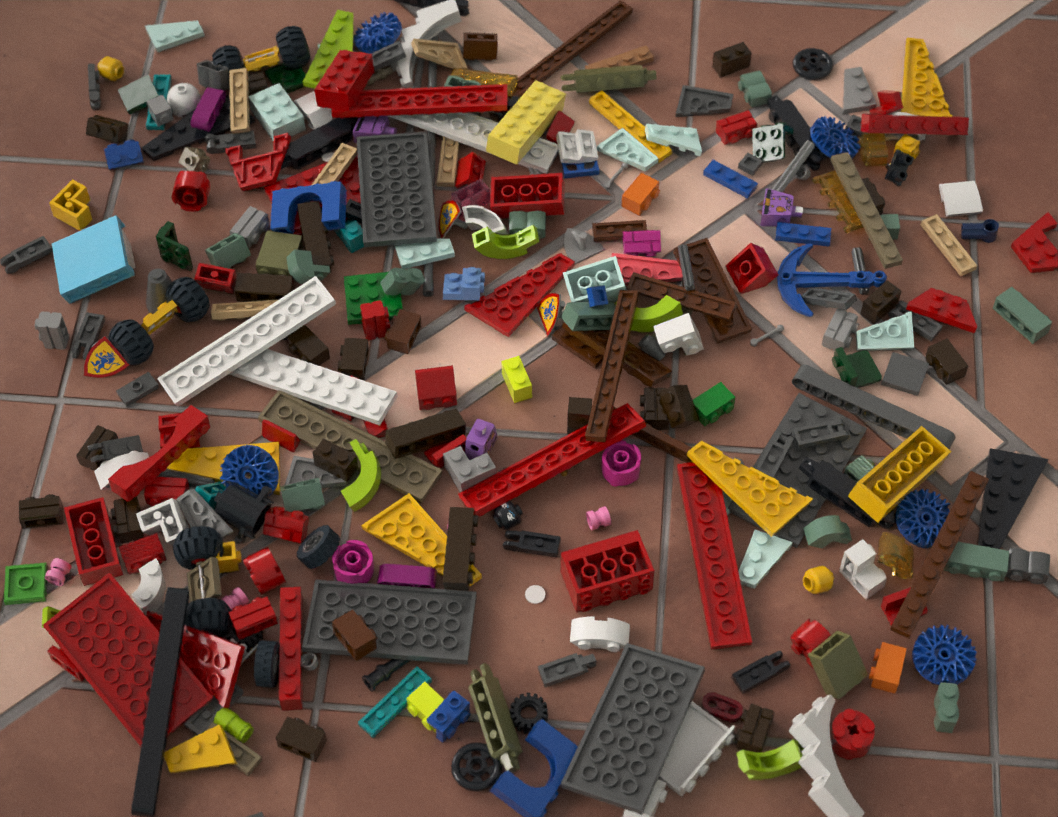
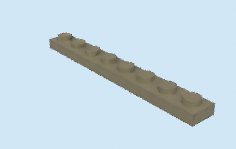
[830,152,903,269]

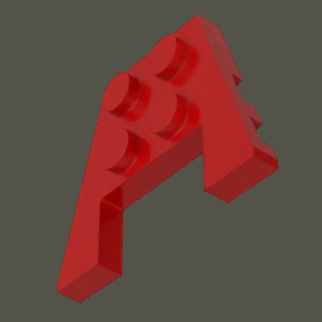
[225,133,291,191]
[1011,212,1058,273]

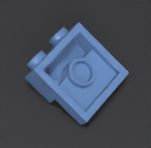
[443,267,485,300]

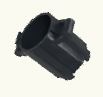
[214,481,274,544]

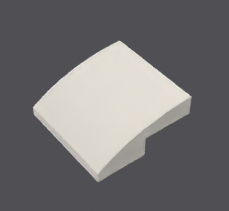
[556,129,598,163]
[939,181,983,217]

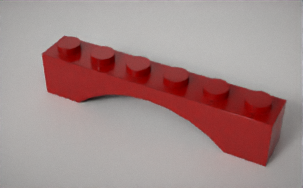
[861,114,969,135]
[108,405,210,502]
[279,587,303,711]

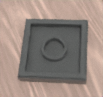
[881,352,929,396]

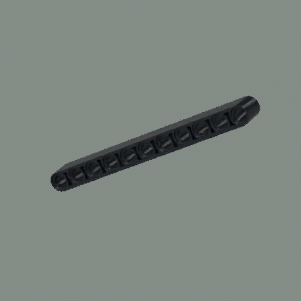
[131,587,189,817]

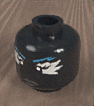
[493,501,523,530]

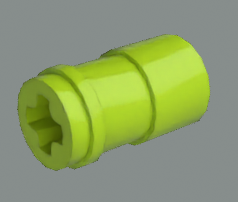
[213,708,254,743]

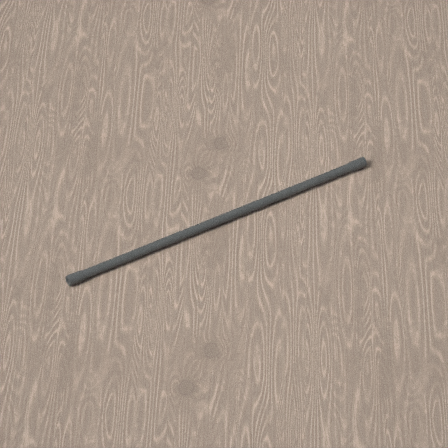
[423,35,438,297]

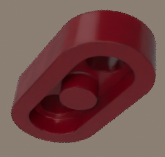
[702,692,743,723]

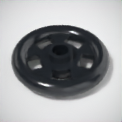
[793,48,833,80]
[451,742,502,791]

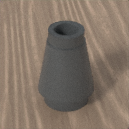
[638,334,666,361]

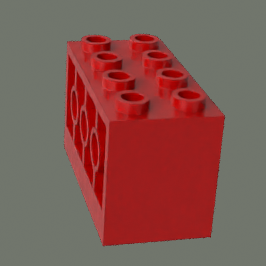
[561,530,655,613]

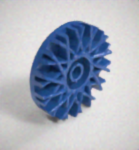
[353,12,402,54]
[810,116,860,159]
[220,445,279,497]
[895,489,950,549]
[912,625,977,685]

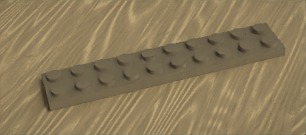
[258,390,442,503]

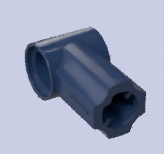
[961,219,999,243]

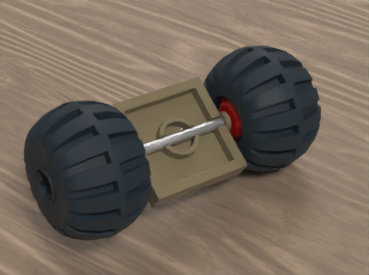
[173,526,232,638]

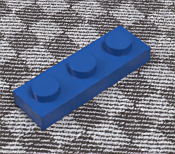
[703,160,758,199]
[775,222,831,247]

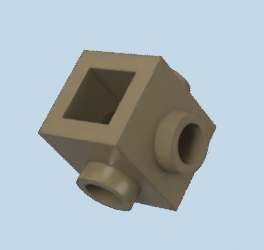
[179,147,211,172]

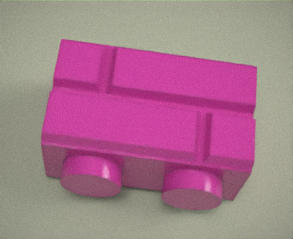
[622,230,661,256]

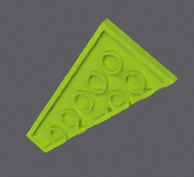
[303,9,354,89]

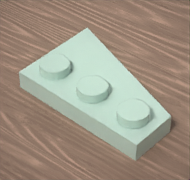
[145,21,204,52]
[645,124,702,156]
[597,128,658,172]
[394,238,455,269]
[856,311,914,351]
[738,530,793,589]

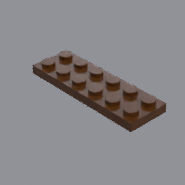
[673,238,752,344]
[562,322,672,387]

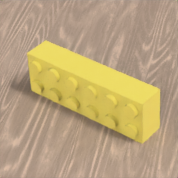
[486,80,566,165]

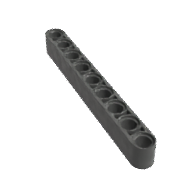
[792,364,956,449]

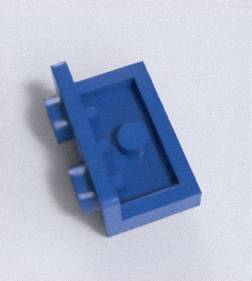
[104,140,144,170]
[427,691,470,743]

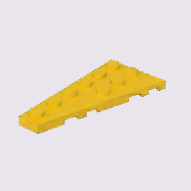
[900,37,952,116]
[686,441,813,537]
[167,442,281,496]
[361,493,482,587]

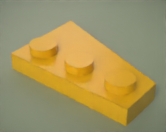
[164,724,237,773]

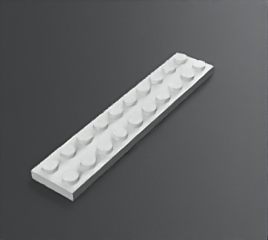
[389,88,559,174]
[157,276,336,407]
[229,349,398,425]

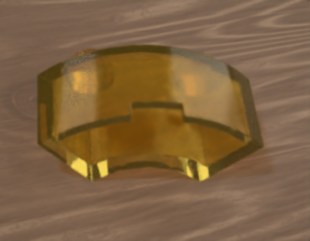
[877,532,914,579]

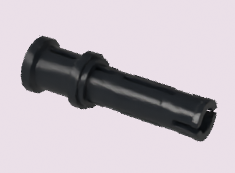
[362,659,411,692]

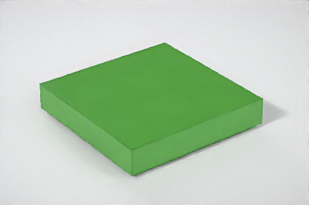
[4,563,48,605]

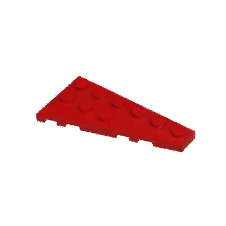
[464,253,575,337]
[146,611,245,708]

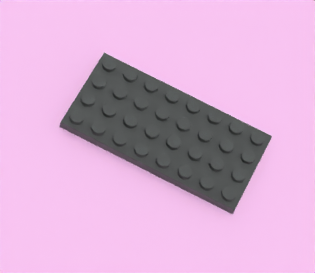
[357,131,437,247]
[727,393,867,548]
[302,579,477,665]
[561,643,705,815]

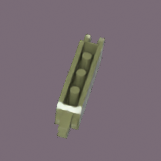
[561,65,657,93]
[468,663,523,773]

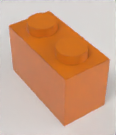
[621,172,660,216]
[869,642,907,694]

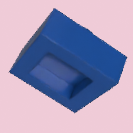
[586,286,608,307]

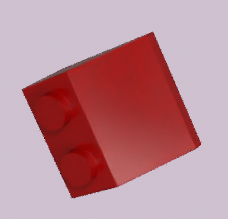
[725,243,779,294]
[415,365,457,410]

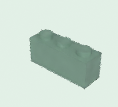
[993,287,1052,344]
[561,301,616,331]
[944,542,1009,581]

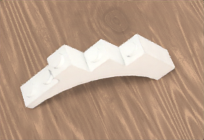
[388,0,462,88]
[789,694,865,817]

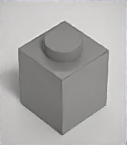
[147,95,174,126]

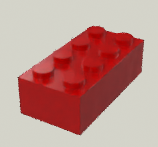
[314,50,374,111]
[490,173,565,219]
[64,497,123,586]

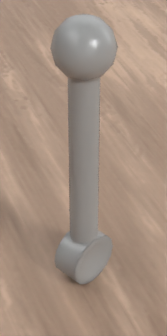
[603,163,628,189]
[750,325,784,347]

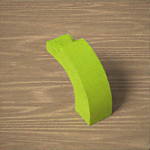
[472,225,539,259]
[615,295,683,332]
[341,439,381,512]
[736,739,804,780]

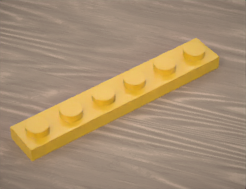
[589,90,672,163]

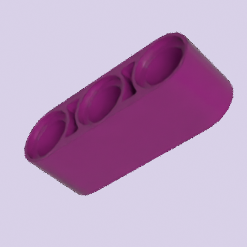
[191,87,226,131]
[377,564,437,589]

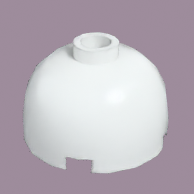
[167,83,201,117]

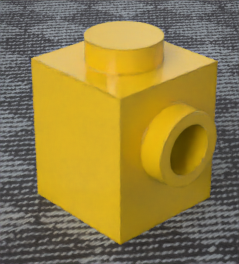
[893,134,920,159]
[216,541,242,573]

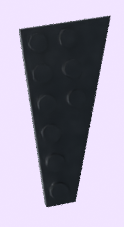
[142,95,256,161]
[977,448,1049,549]

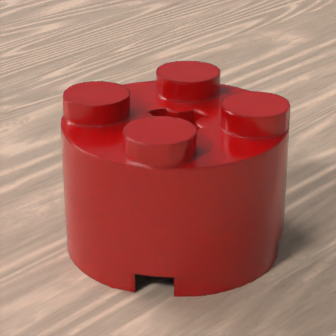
[172,171,211,212]
[243,547,286,595]
[790,618,831,668]
[830,709,875,760]

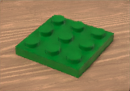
[344,272,403,325]

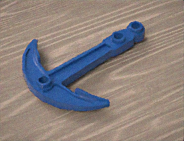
[777,243,887,317]

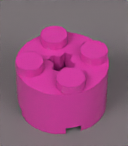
[601,440,641,487]
[332,540,374,584]

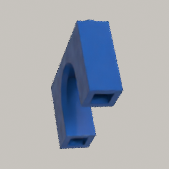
[270,181,347,234]
[490,719,578,817]

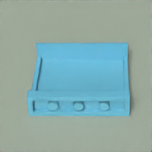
[52,215,135,304]

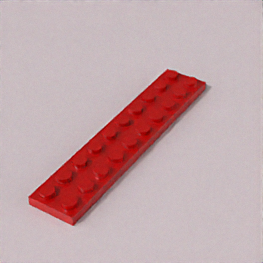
[332,84,508,118]
[458,403,646,517]
[677,462,752,650]

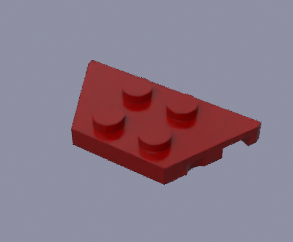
[906,288,977,334]

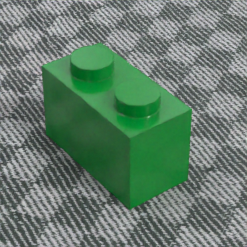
[692,382,735,427]

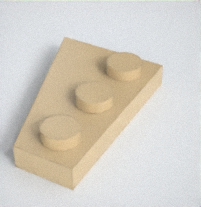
[411,38,467,73]

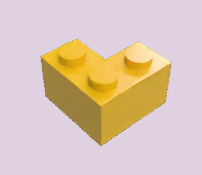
[49,179,93,231]

